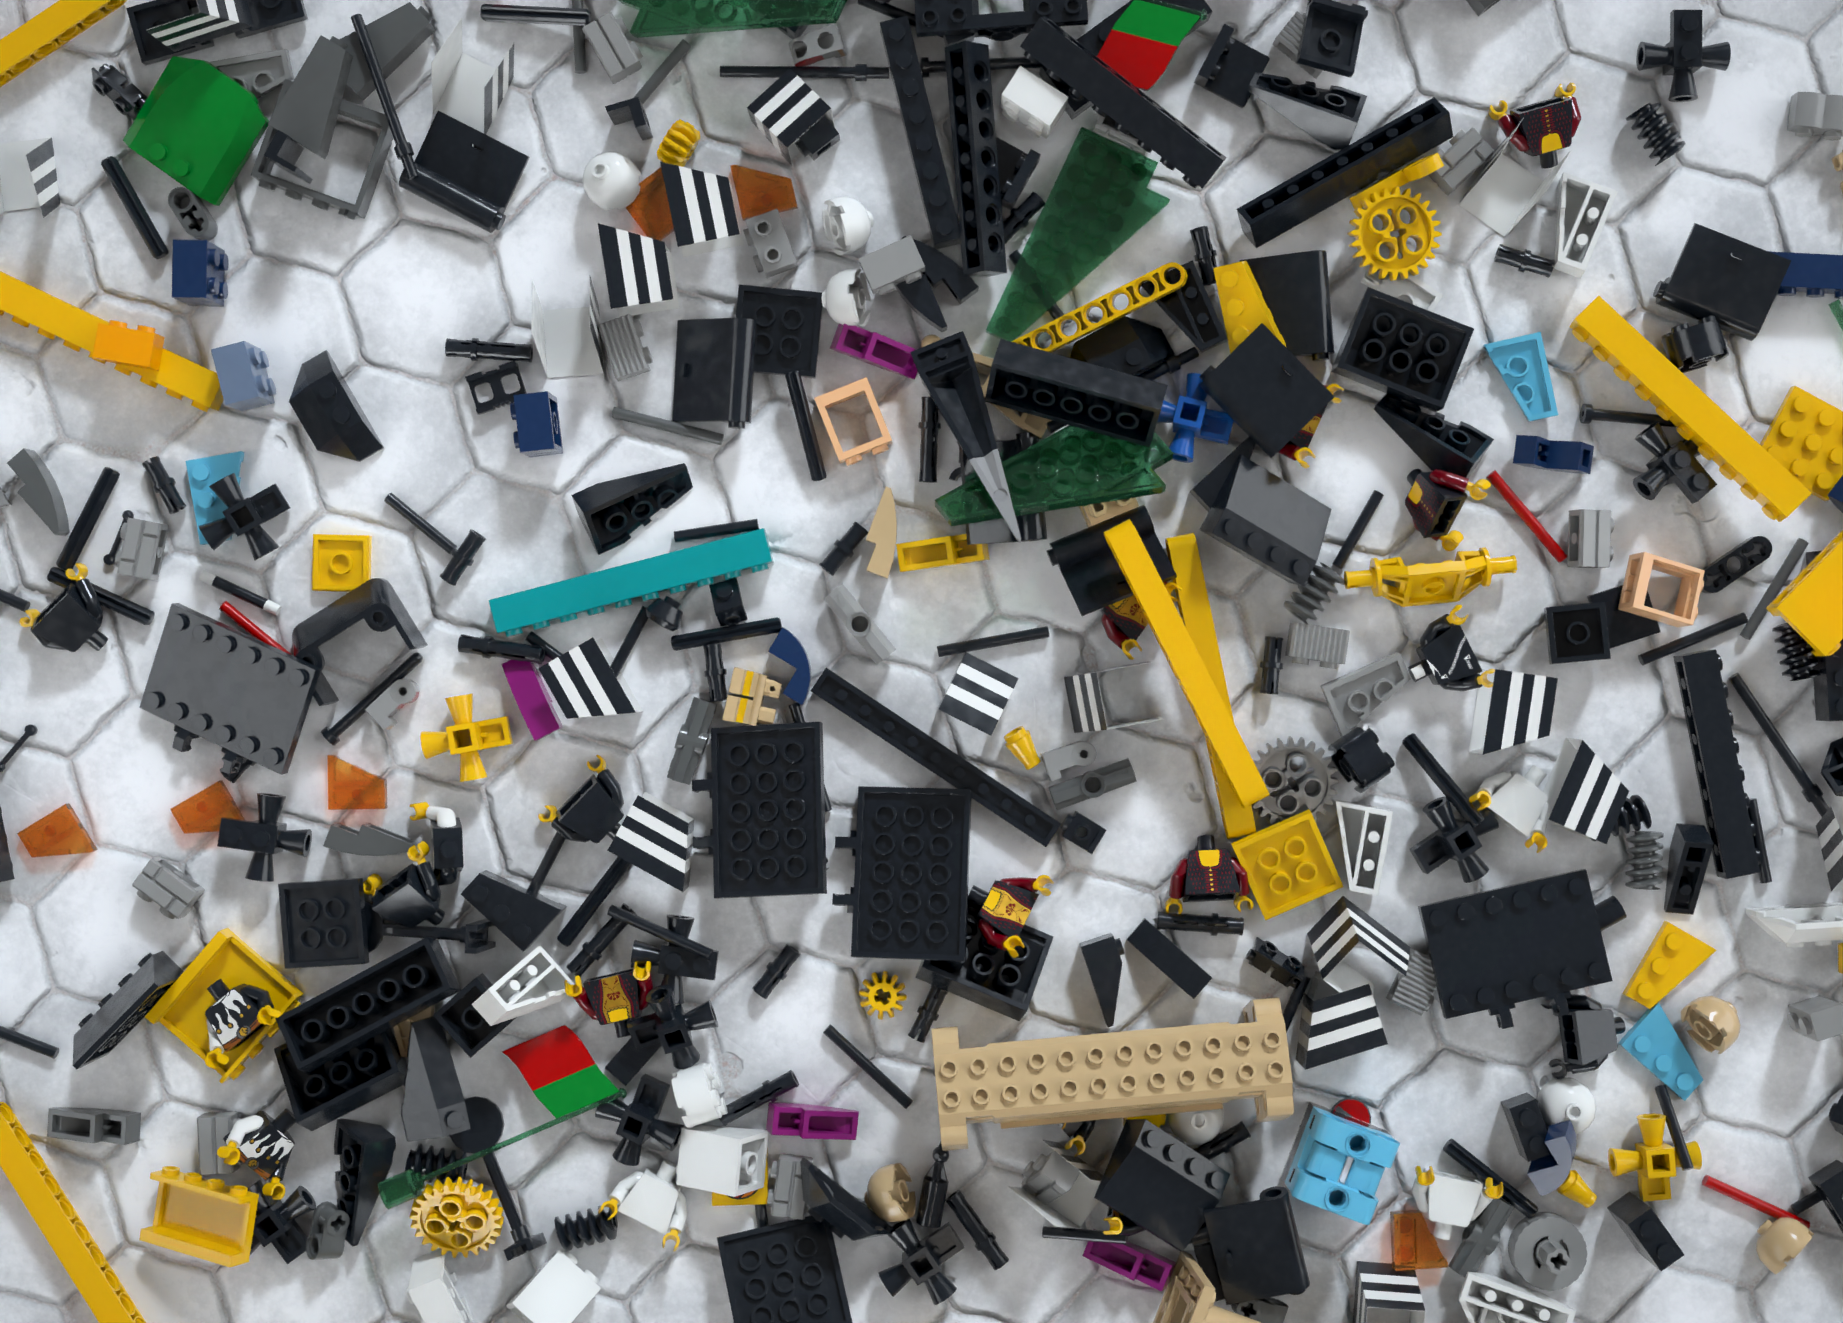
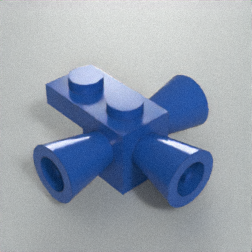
[1157,373,1234,463]

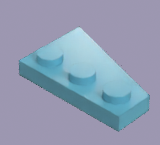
[1483,332,1558,422]
[186,451,245,545]
[1619,1003,1703,1101]

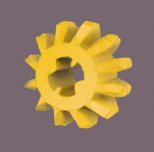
[657,119,700,167]
[859,970,907,1019]

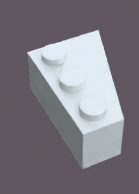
[1554,172,1618,278]
[1335,800,1393,896]

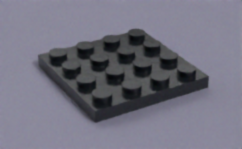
[717,1216,852,1323]

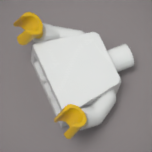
[1469,765,1549,853]
[598,1160,687,1252]
[1412,1166,1503,1240]

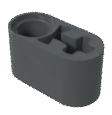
[168,187,218,241]

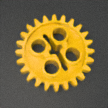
[1347,186,1442,281]
[410,1177,504,1258]

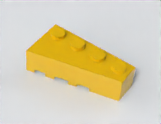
[1213,261,1287,370]

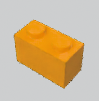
[92,320,165,371]

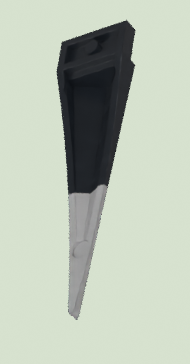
[910,331,1021,542]

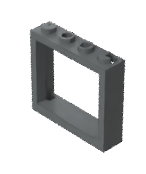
[251,79,393,220]

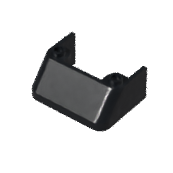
[292,578,428,706]

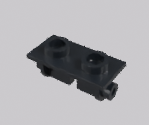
[91,64,147,120]
[1245,937,1305,988]

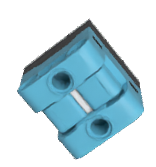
[1280,1101,1400,1225]

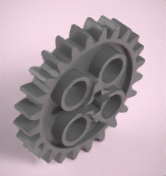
[1252,736,1339,824]

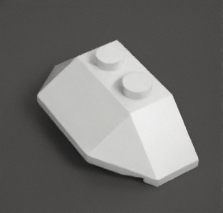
[1745,902,1843,948]
[1458,1272,1576,1323]

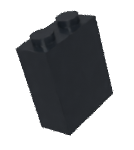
[1607,1191,1685,1271]

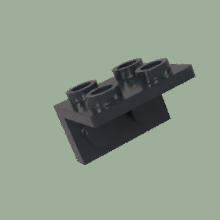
[1194,24,1270,108]
[996,137,1041,210]

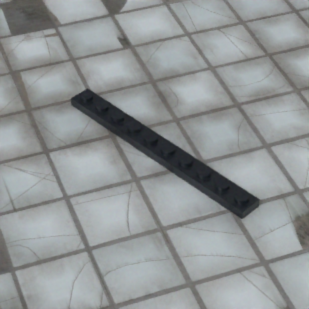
[811,667,1061,847]

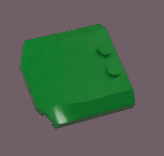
[123,56,269,206]

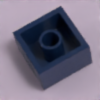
[172,240,229,307]
[510,391,563,457]

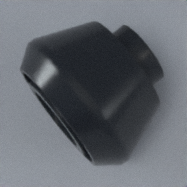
[646,596,683,631]

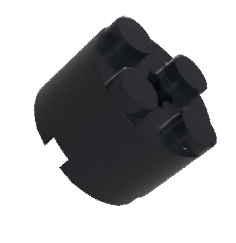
[1661,316,1729,373]
[1328,727,1395,793]

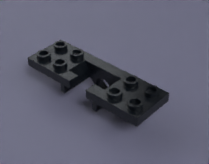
[126,0,308,66]
[914,0,1088,41]
[1296,0,1368,78]

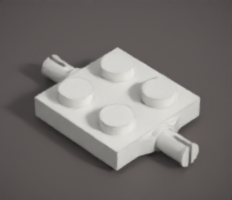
[1360,272,1444,313]

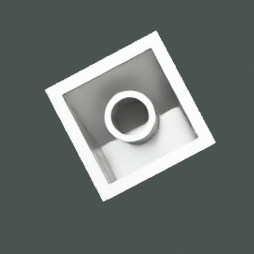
[676,1124,769,1197]
[506,1250,601,1323]

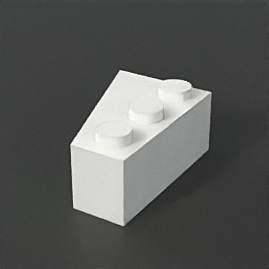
[472,945,575,1026]
[406,1249,474,1323]

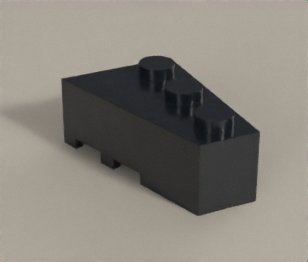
[461,870,567,952]

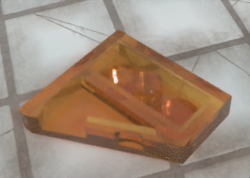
[730,165,798,221]
[626,167,674,241]
[327,755,387,810]
[170,780,245,834]
[17,803,98,858]
[1390,1210,1448,1271]

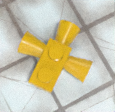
[420,694,513,782]
[1608,1113,1702,1202]

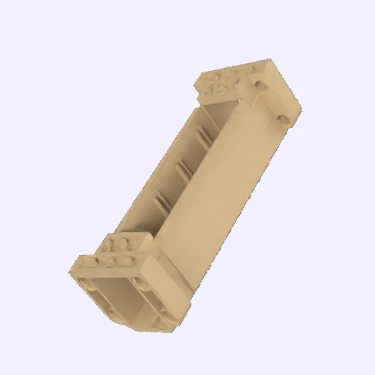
[931,997,1294,1151]

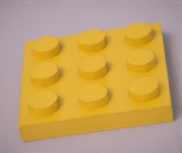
[1760,386,1843,501]
[1231,809,1344,920]

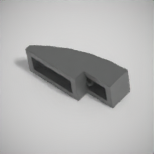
[7,448,70,536]
[323,823,419,856]
[47,1107,141,1145]

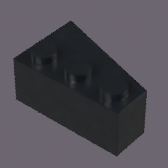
[1141,260,1228,353]

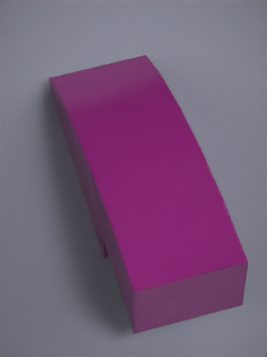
[830,323,918,379]
[501,660,563,741]
[766,1102,859,1140]
[1082,1229,1177,1292]

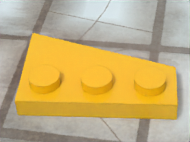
[1622,921,1716,1009]

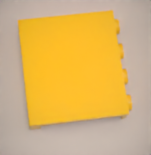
[145,928,304,1084]

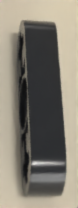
[1702,536,1772,593]

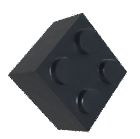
[1544,602,1611,664]
[433,973,517,1058]

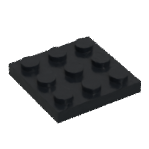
[736,285,823,378]
[278,878,369,969]

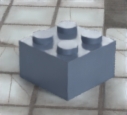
[211,341,276,411]

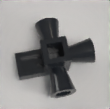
[1636,10,1731,102]
[1633,421,1717,504]
[199,473,291,561]
[217,793,312,882]
[1409,796,1499,883]
[631,915,719,1004]
[627,985,718,1069]
[595,1074,684,1166]
[248,1180,316,1264]
[878,1219,965,1305]

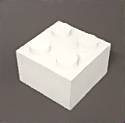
[999,66,1068,139]

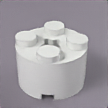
[671,1063,728,1128]

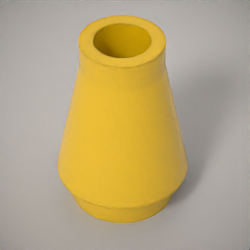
[1004,726,1041,770]
[1557,1170,1597,1208]

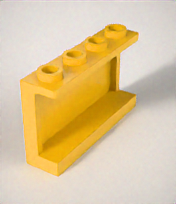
[1766,530,1843,656]
[139,1166,259,1267]

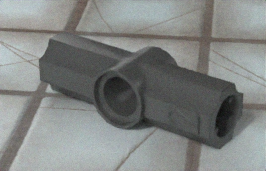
[667,697,717,785]
[1048,758,1137,810]
[1448,1198,1514,1278]

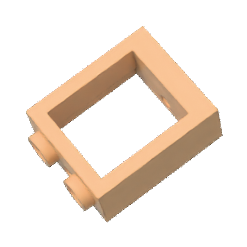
[814,377,892,466]
[1618,552,1705,627]

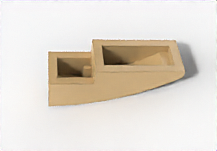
[866,487,897,579]

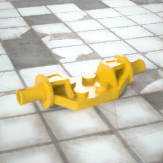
[1344,547,1517,607]

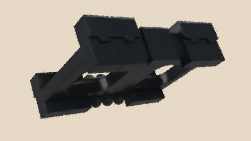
[465,360,527,415]

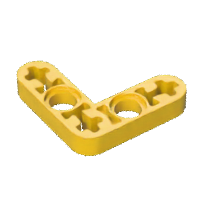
[1349,152,1444,209]

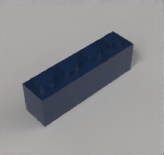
[1768,251,1843,299]

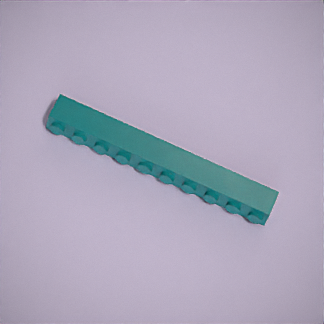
[489,528,774,637]

